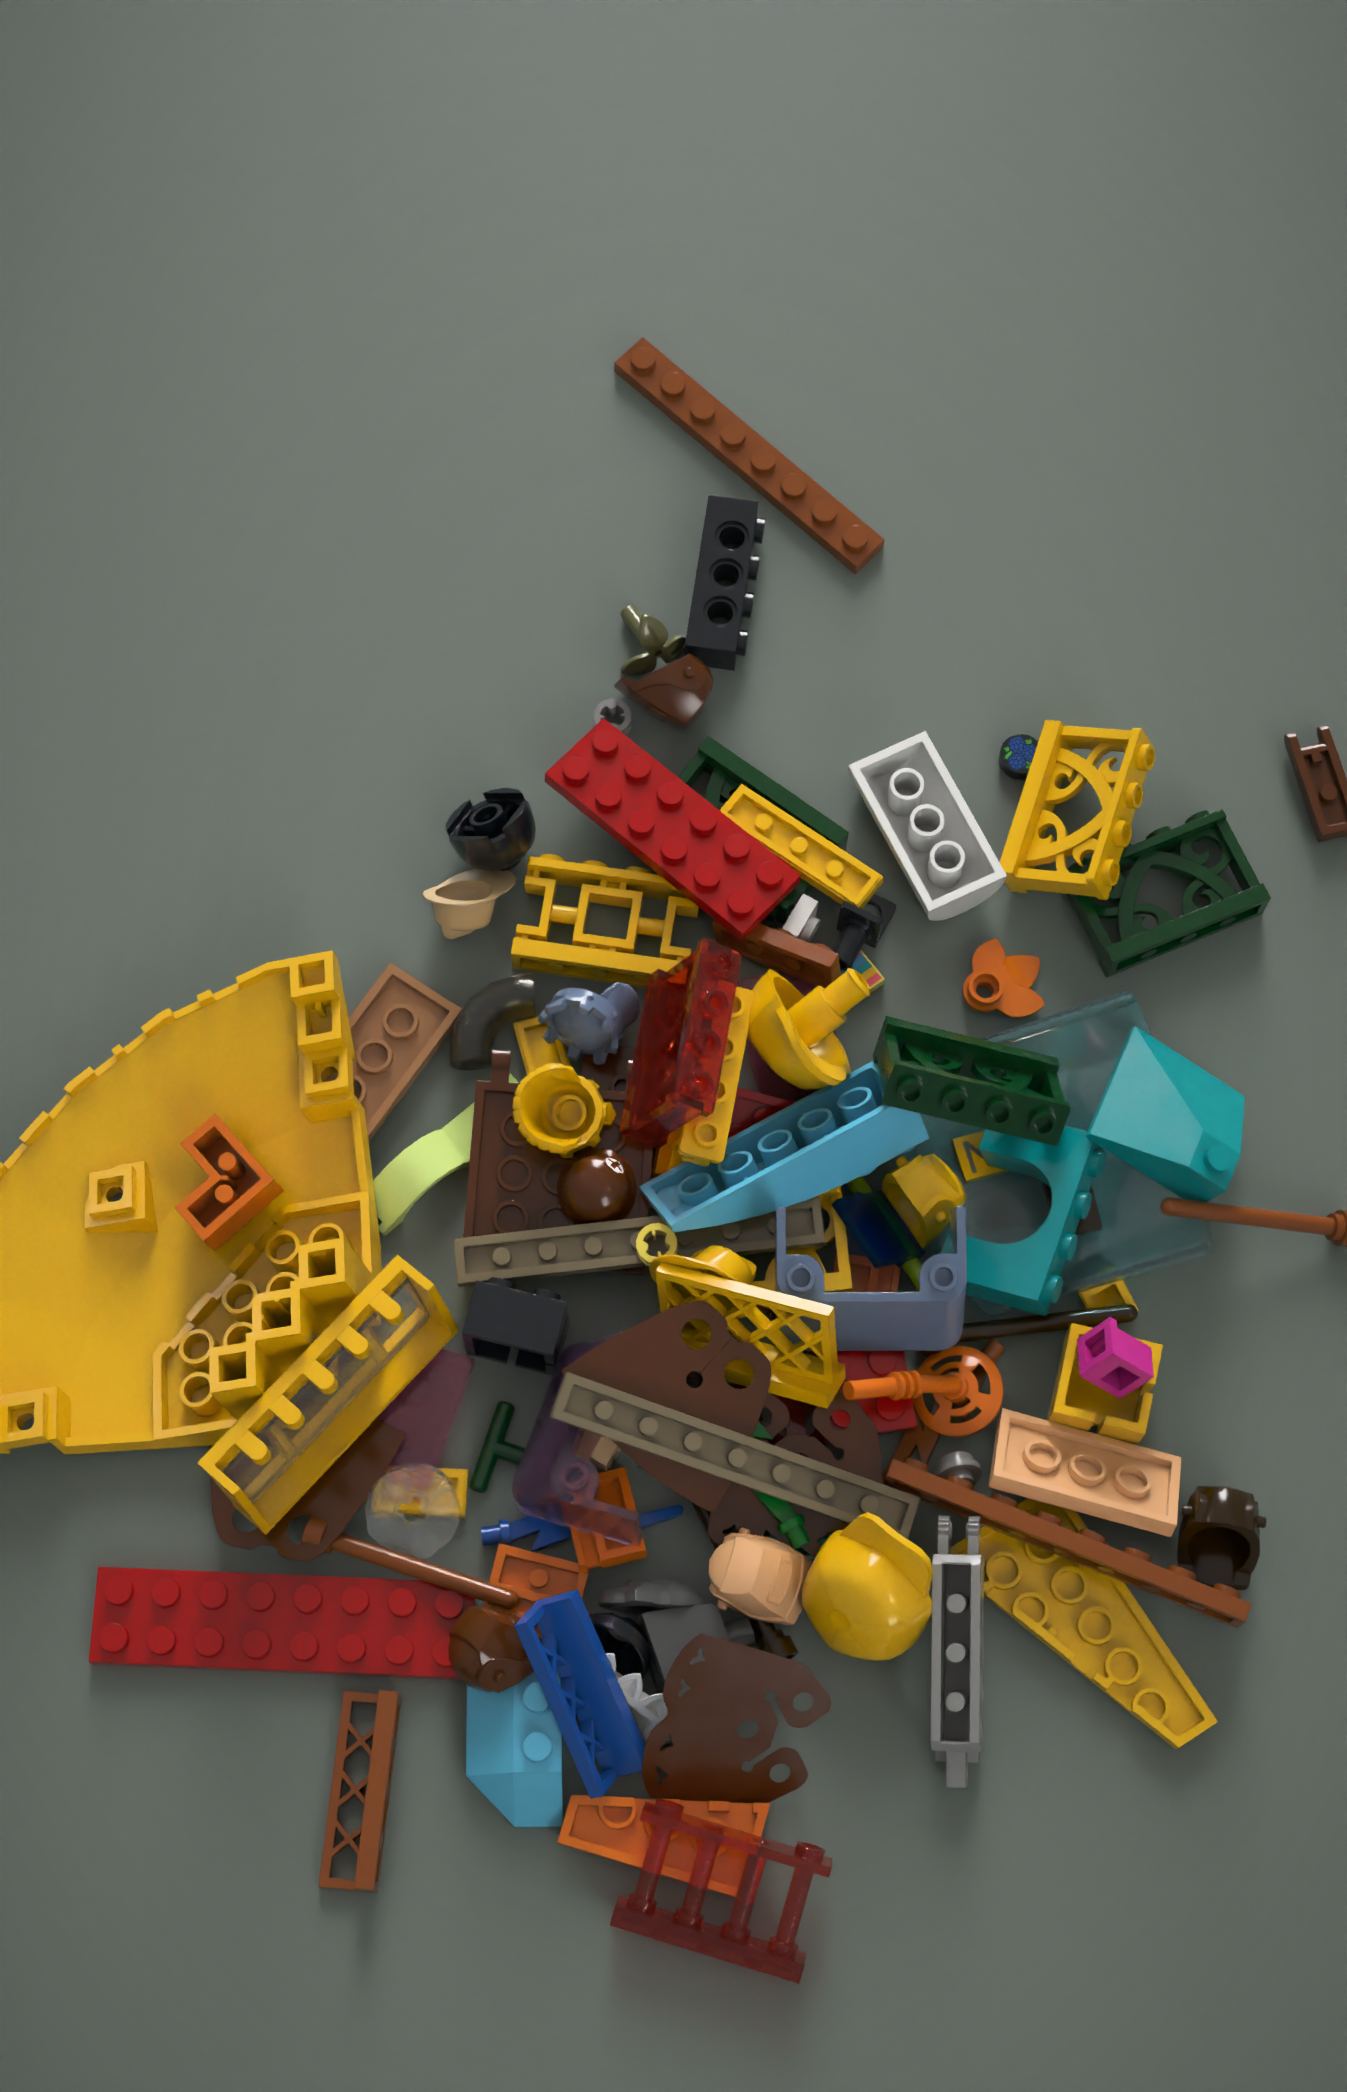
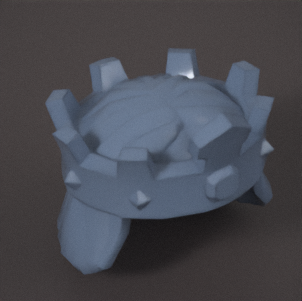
[538,982,640,1065]

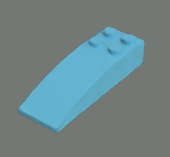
[639,1060,929,1233]

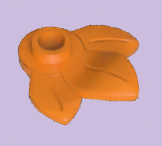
[962,938,1045,1018]

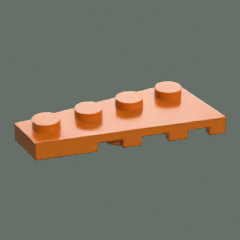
[557,1795,770,1900]

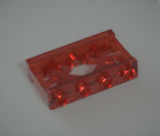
[619,938,742,1149]

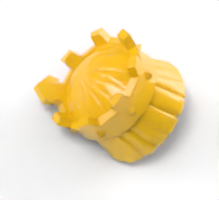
[512,1063,617,1158]

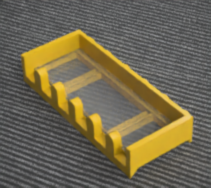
[197,1255,459,1535]

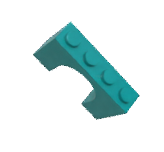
[941,1126,1106,1316]

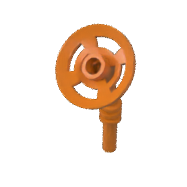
[843,1346,1004,1437]

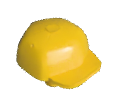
[747,968,870,1090]
[802,1512,933,1661]

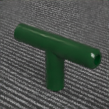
[469,1401,538,1493]

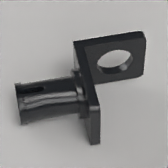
[832,894,896,972]

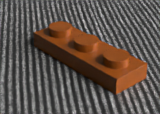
[712,920,841,988]

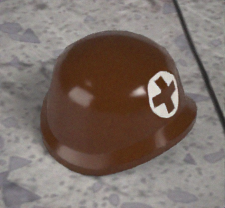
[557,1148,637,1224]

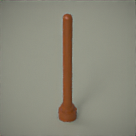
[1160,1197,1347,1247]
[301,1516,519,1609]

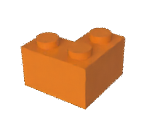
[174,1114,284,1251]

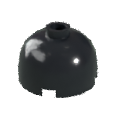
[446,788,536,871]

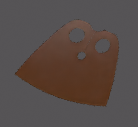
[561,1301,771,1513]
[209,1395,407,1562]

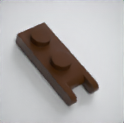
[1284,725,1347,842]

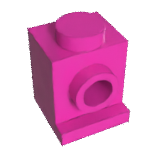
[1077,1317,1154,1399]

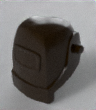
[1177,1486,1266,1590]

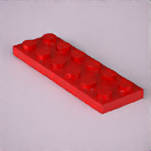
[545,718,801,941]

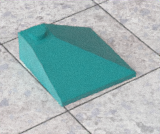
[1085,1026,1245,1202]

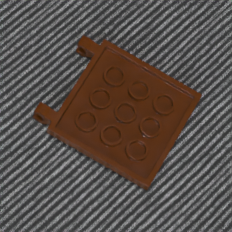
[463,1050,657,1276]

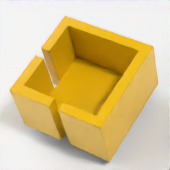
[1047,1323,1163,1445]

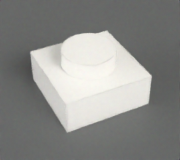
[782,894,821,942]

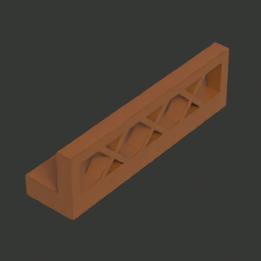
[318,1690,402,1893]

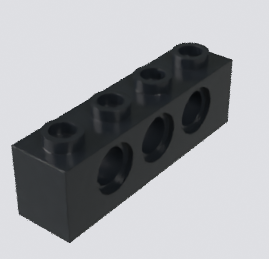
[685,495,765,671]

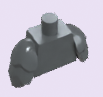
[598,1578,755,1748]

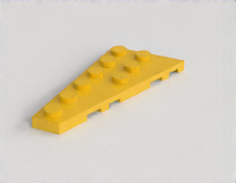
[951,1498,1218,1750]

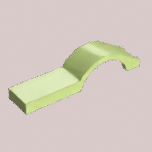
[373,1073,519,1237]

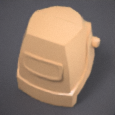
[708,1527,812,1625]

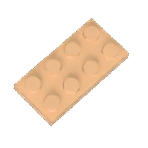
[988,1408,1181,1537]

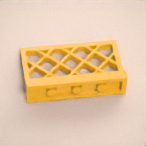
[655,1262,846,1409]

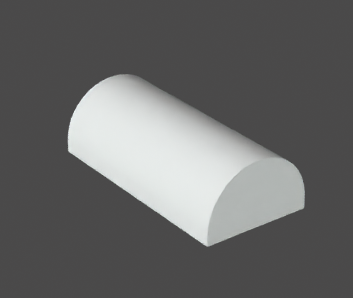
[848,731,1007,921]

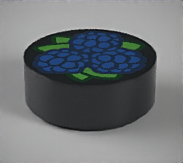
[999,734,1038,779]

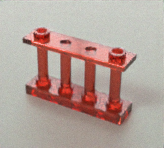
[610,1799,832,1984]

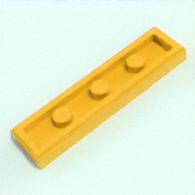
[720,784,883,909]

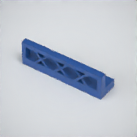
[514,1589,646,1799]

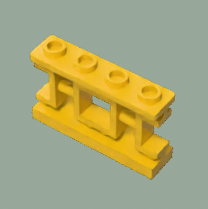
[511,854,699,994]
[651,981,755,1178]

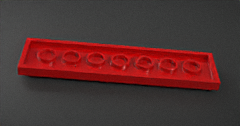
[88,1567,475,1680]

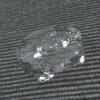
[365,1462,461,1559]

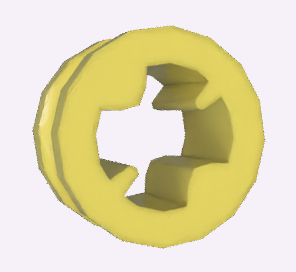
[636,1223,678,1267]

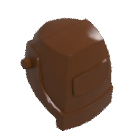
[614,653,714,729]
[448,1606,542,1693]

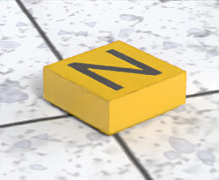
[951,1130,1008,1185]

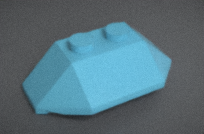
[466,1672,563,1827]

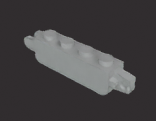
[931,1516,985,1788]

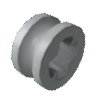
[593,698,632,736]

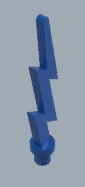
[481,1503,683,1552]

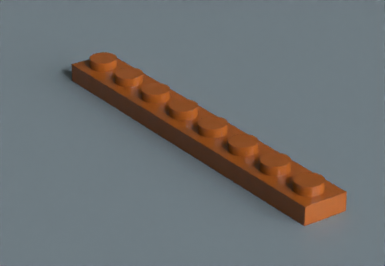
[614,337,885,574]
[884,1457,1252,1628]

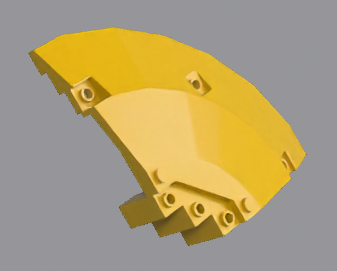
[0,950,382,1455]

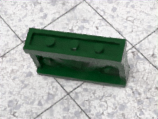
[678,736,849,925]
[1067,809,1271,978]
[873,1016,1071,1145]

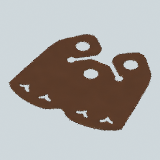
[707,1392,884,1557]
[642,1633,831,1803]

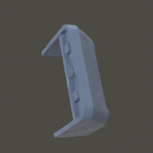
[775,1206,967,1351]

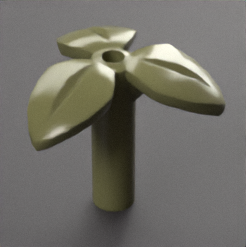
[620,605,686,675]

